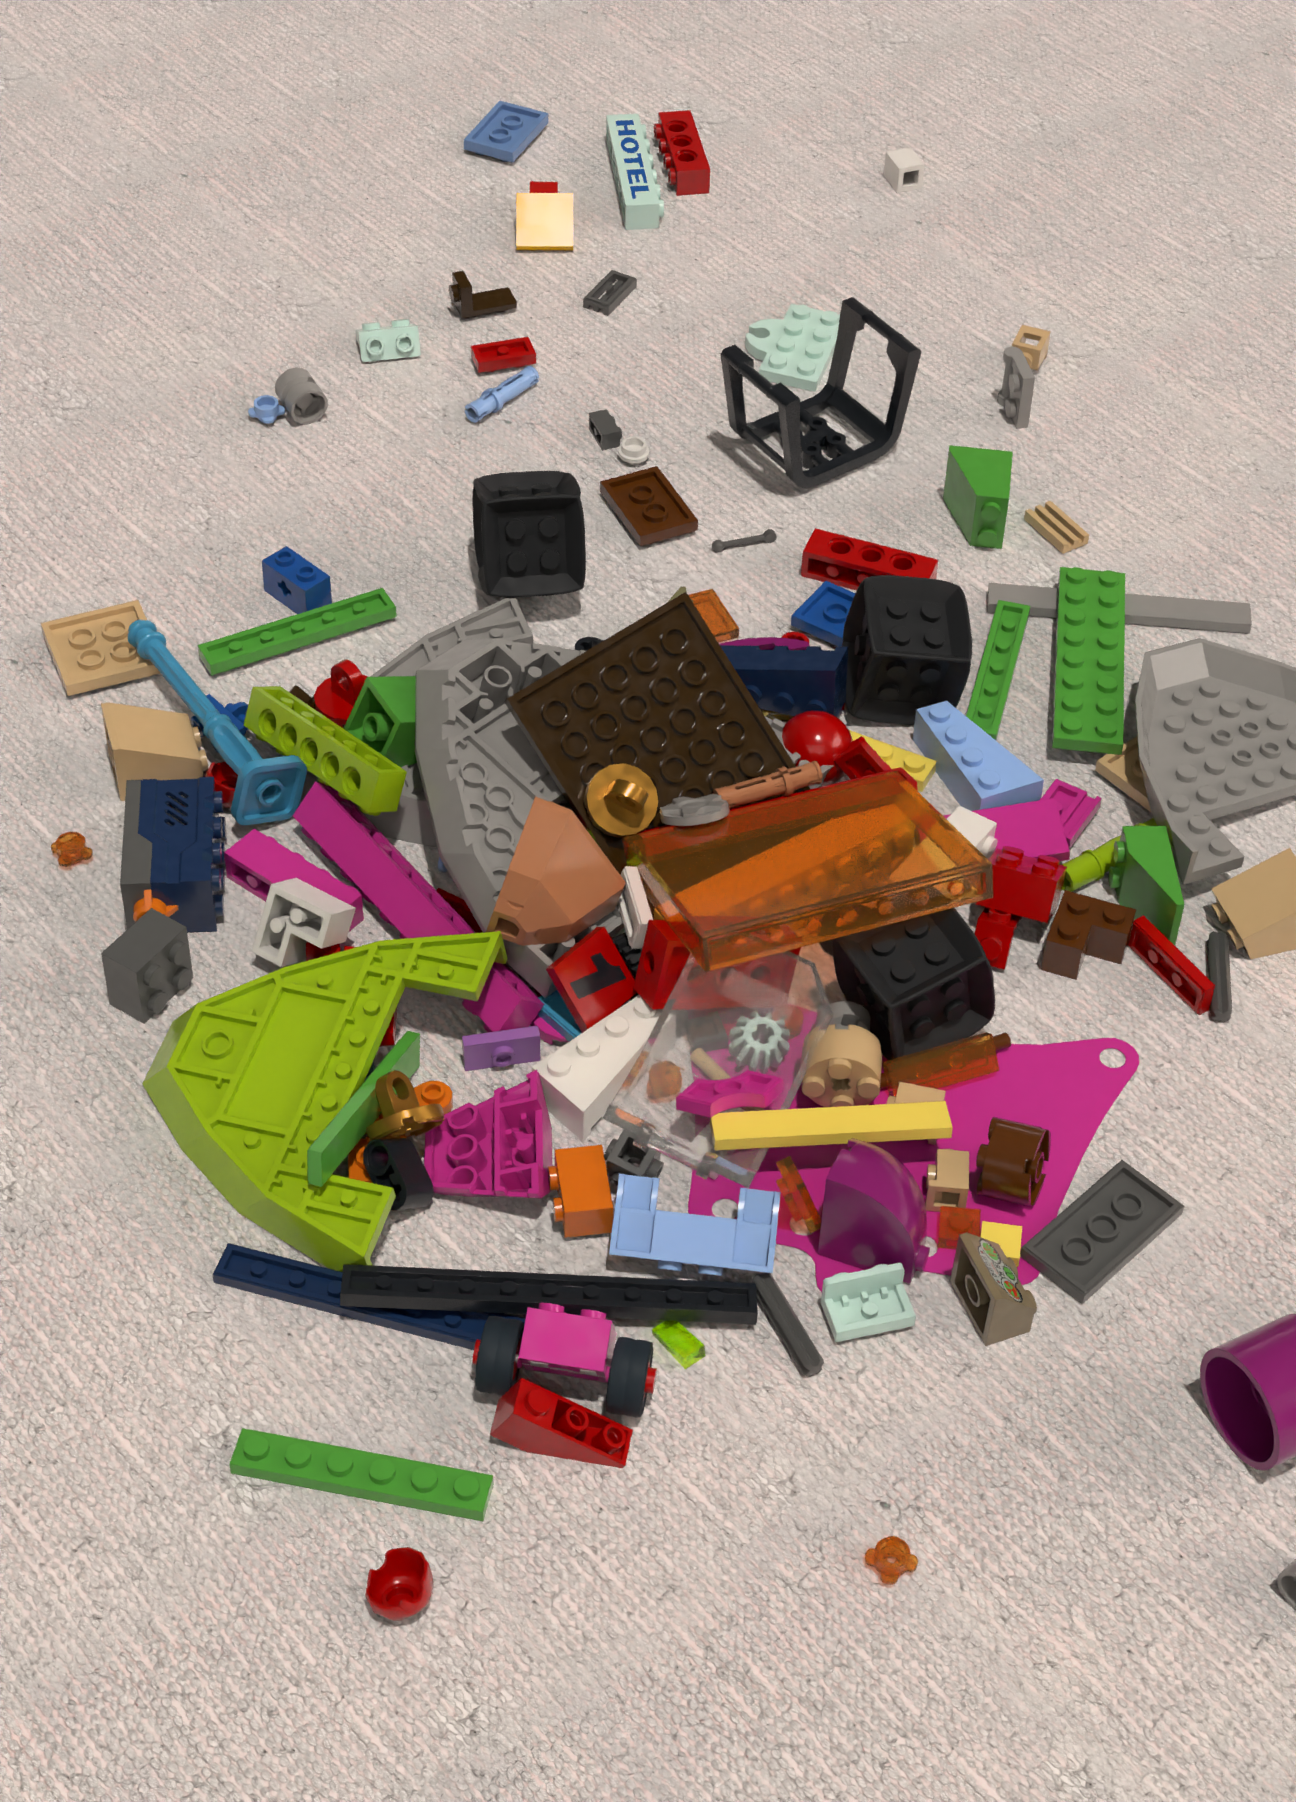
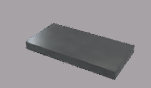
[1020,1160,1184,1304]

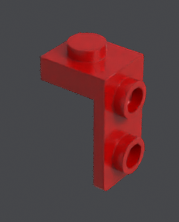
[975,907,1022,970]

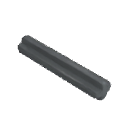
[1207,931,1232,1022]
[752,1273,824,1376]

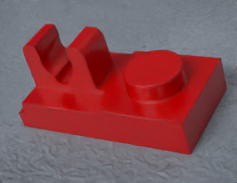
[834,736,899,800]

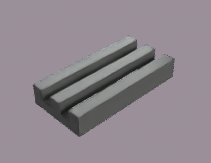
[583,270,637,316]

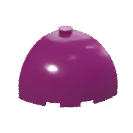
[818,1138,930,1284]

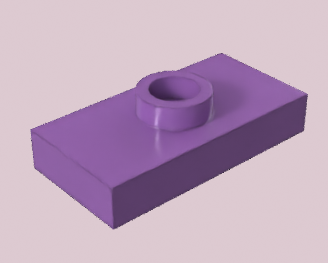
[462,1026,540,1071]

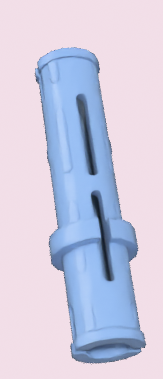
[464,366,539,423]

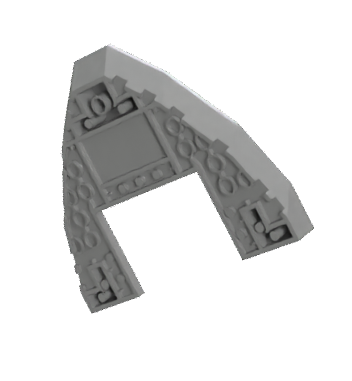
[415,638,834,998]

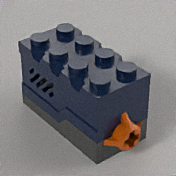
[120,777,226,933]

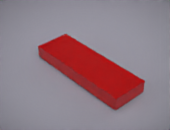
[1128,915,1215,1015]

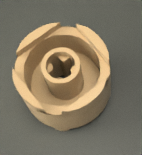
[802,1024,882,1107]

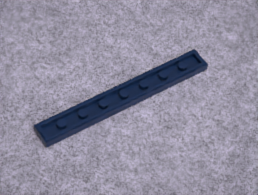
[213,1243,525,1350]

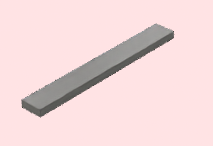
[987,583,1252,633]

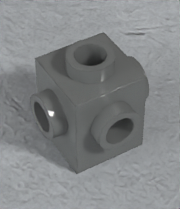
[604,1126,664,1187]

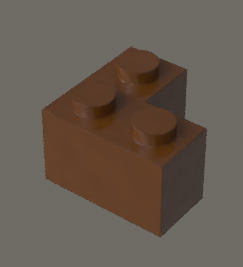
[1041,890,1136,980]

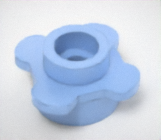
[248,395,285,424]

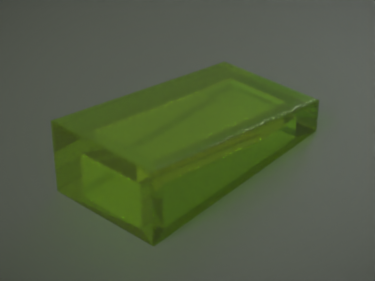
[652,1321,705,1369]

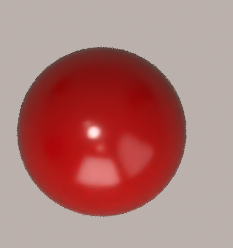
[782,711,853,787]

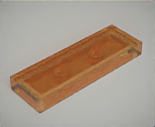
[882,1032,1000,1097]

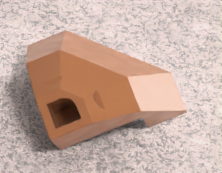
[486,797,626,946]

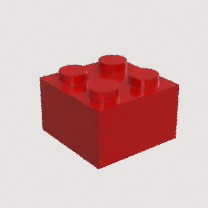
[976,846,1067,923]

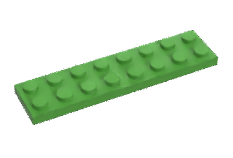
[1052,567,1125,755]

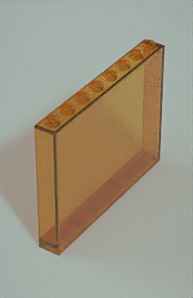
[623,771,993,972]

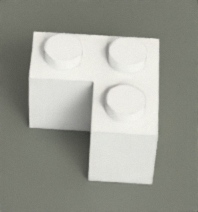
[251,878,356,967]

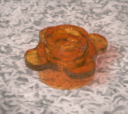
[51,832,93,867]
[865,1536,918,1585]

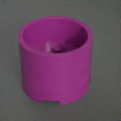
[1200,1313,1296,1471]

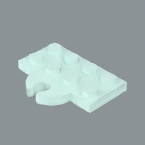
[745,304,840,392]

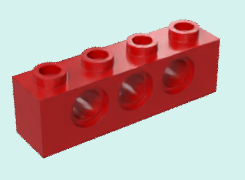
[654,110,710,196]
[801,528,938,591]

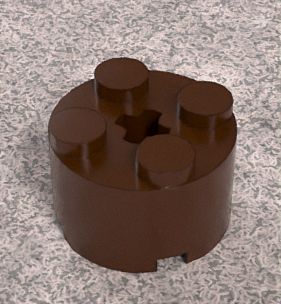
[976,1117,1051,1206]

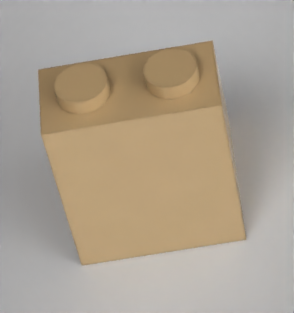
[101,702,208,801]
[1211,848,1296,959]

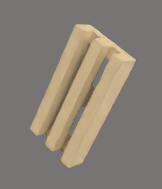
[1024,501,1089,554]

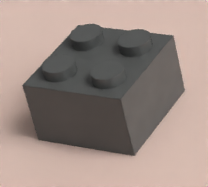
[101,908,193,1024]

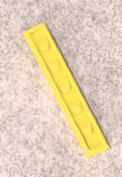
[710,1101,953,1150]

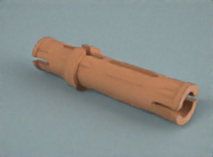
[713,761,823,809]

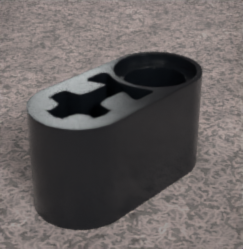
[363,1138,434,1211]

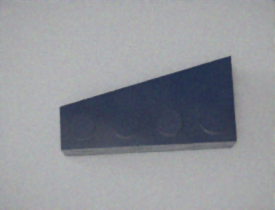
[720,645,848,717]

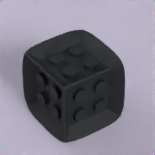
[472,471,586,598]
[842,575,972,725]
[832,883,995,1068]

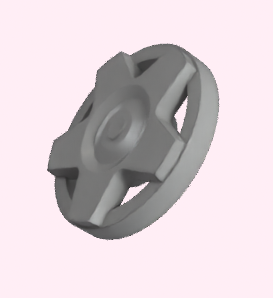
[660,794,729,826]

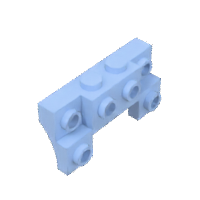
[609,1174,781,1276]

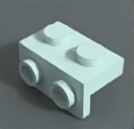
[355,319,421,362]
[821,1263,916,1342]

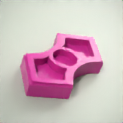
[676,1070,784,1118]

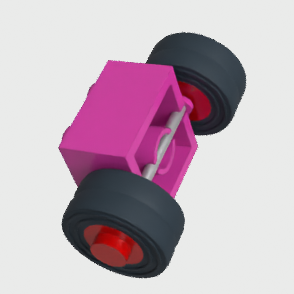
[472,1303,657,1418]

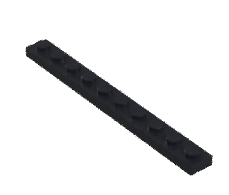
[340,1264,758,1325]

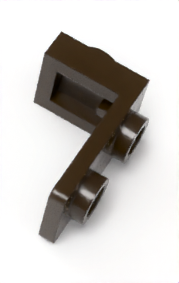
[449,271,517,318]

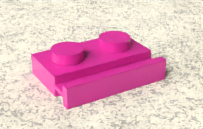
[1040,779,1102,849]

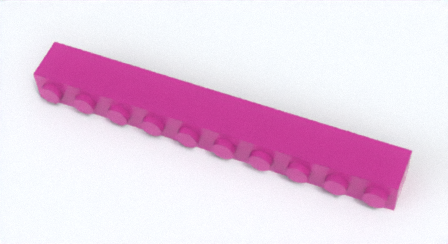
[292,781,544,1032]

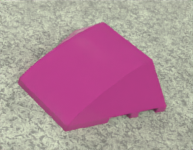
[424,1070,553,1199]

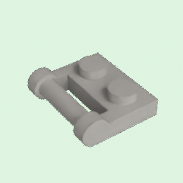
[997,347,1035,429]

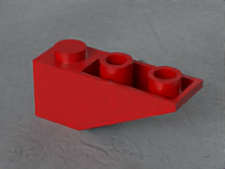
[490,1378,633,1468]

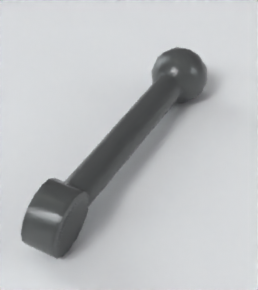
[712,529,777,552]

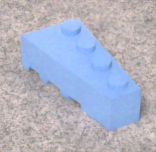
[913,701,1044,811]

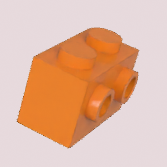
[548,1145,613,1238]

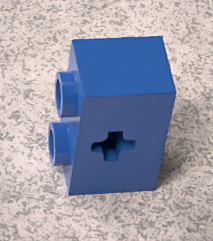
[262,546,332,614]

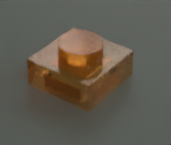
[938,1206,981,1249]

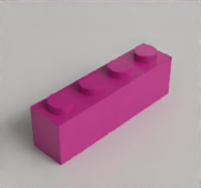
[224,829,364,932]

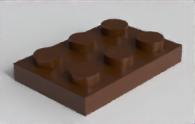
[600,466,698,546]

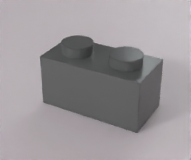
[589,409,622,451]

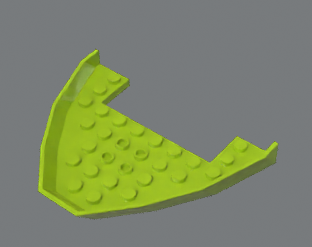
[142,931,507,1272]

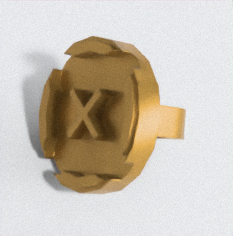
[584,763,658,838]
[365,1070,445,1141]

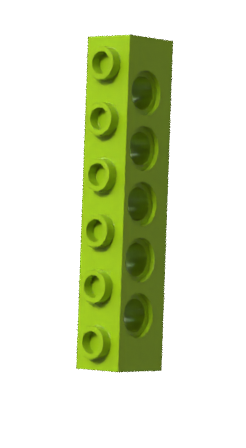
[243,686,407,816]

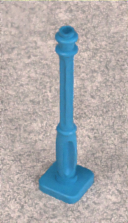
[128,620,307,825]

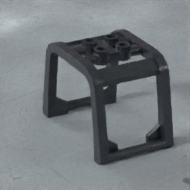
[720,297,921,488]

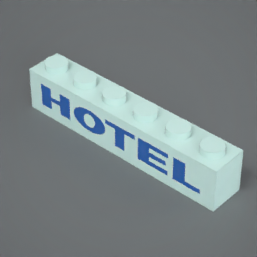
[606,114,664,230]

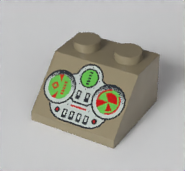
[950,1232,1037,1346]

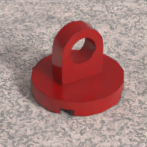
[314,659,368,728]

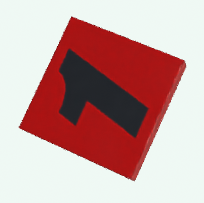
[546,926,637,1033]

